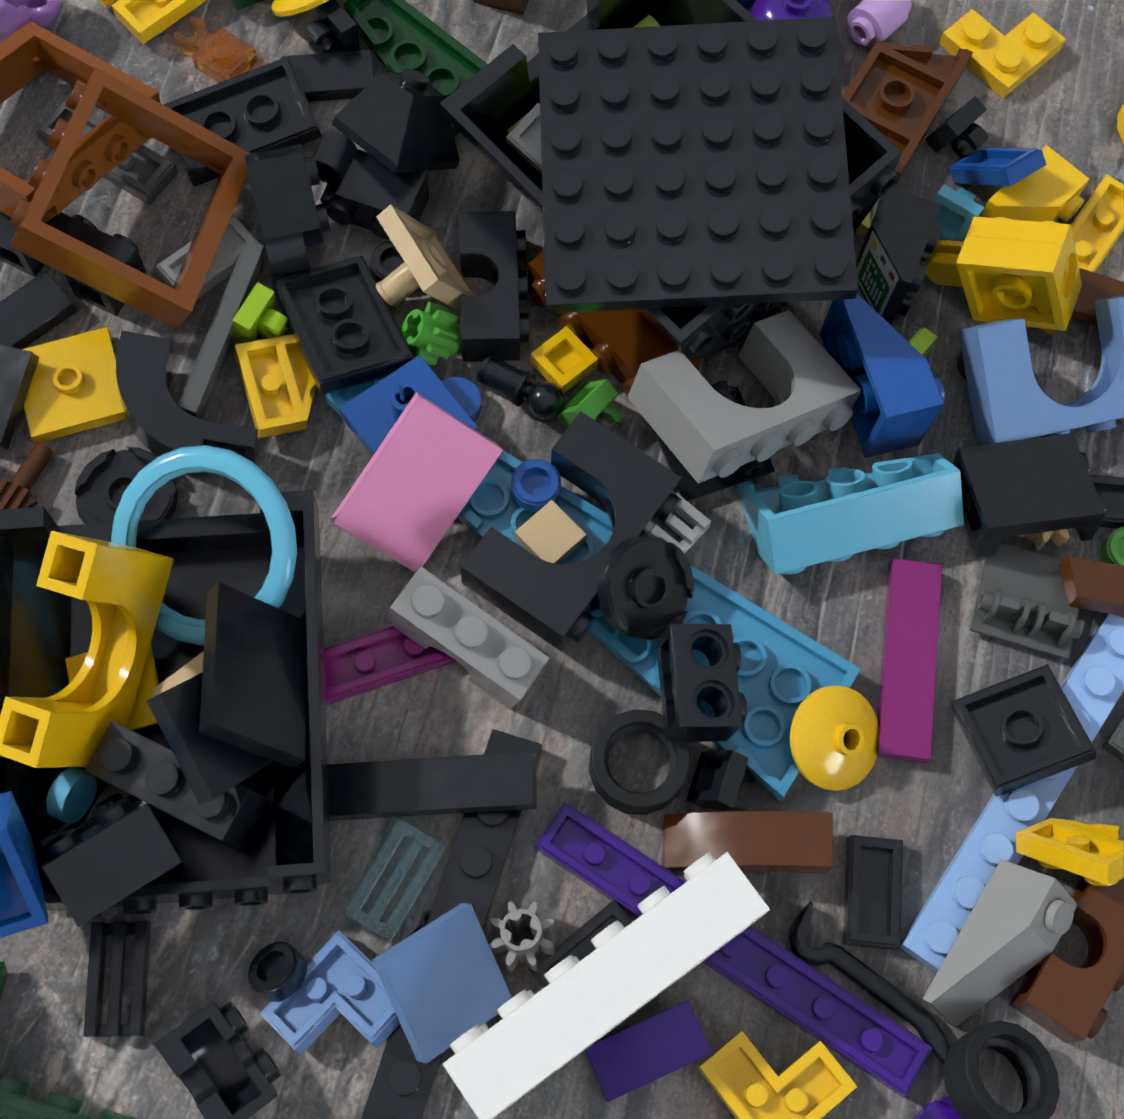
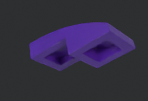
[585,1000,712,1102]

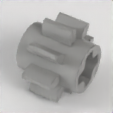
[489,901,556,972]

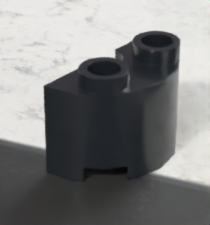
[154,1001,282,1119]

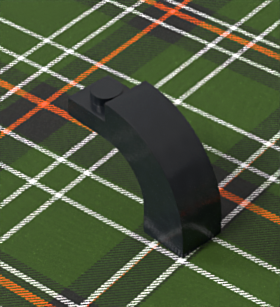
[116,330,258,475]

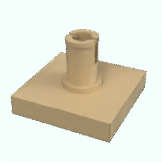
[376,204,476,311]

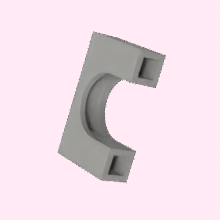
[627,310,862,484]

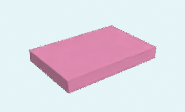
[331,392,503,573]

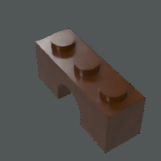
[1009,876,1124,1043]

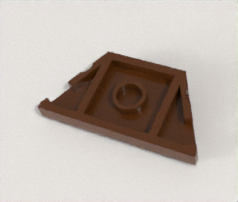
[842,42,973,184]

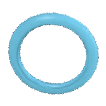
[111,445,297,646]

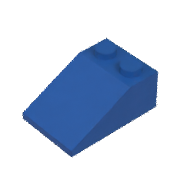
[820,294,945,458]

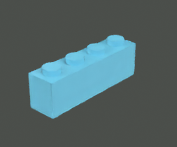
[736,453,964,575]

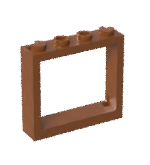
[0,21,160,223]
[9,67,251,329]

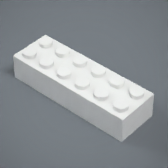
[443,851,770,1119]

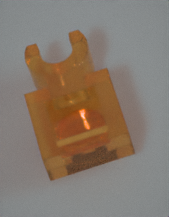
[173,16,258,83]

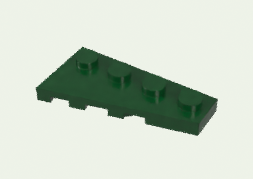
[343,0,487,137]

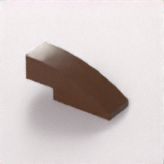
[663,811,833,875]

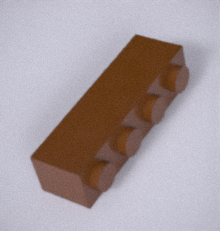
[528,252,701,397]

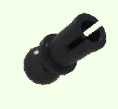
[477,354,565,420]

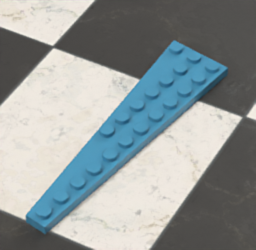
[326,377,861,801]

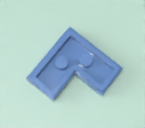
[260,931,400,1055]

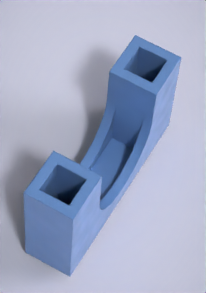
[958,294,1124,444]

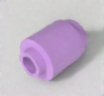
[847,0,912,48]

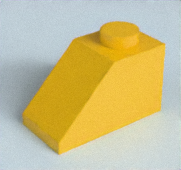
[980,145,1089,222]

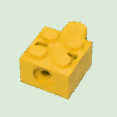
[926,217,1082,331]

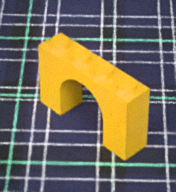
[0,531,174,768]

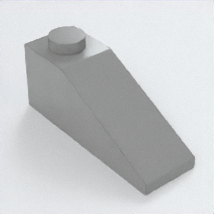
[923,859,1078,1027]

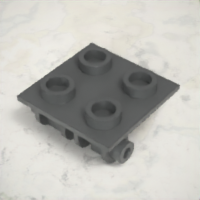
[969,542,1084,660]

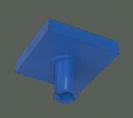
[339,355,478,457]

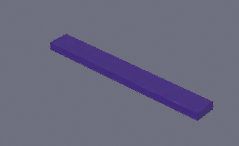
[535,802,933,1097]

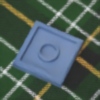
[372,903,512,1064]

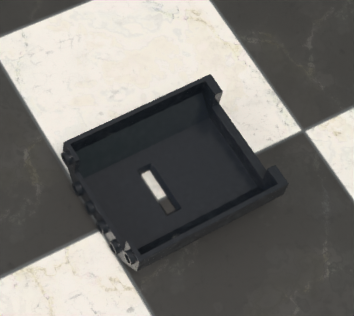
[0,490,331,919]

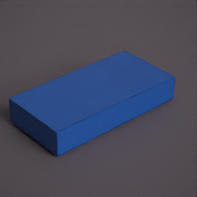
[949,147,1047,186]

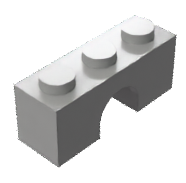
[384,566,549,709]

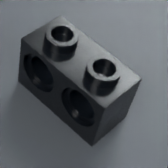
[656,624,747,742]

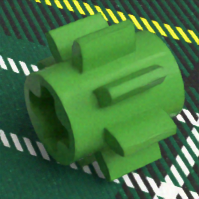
[401,301,461,366]

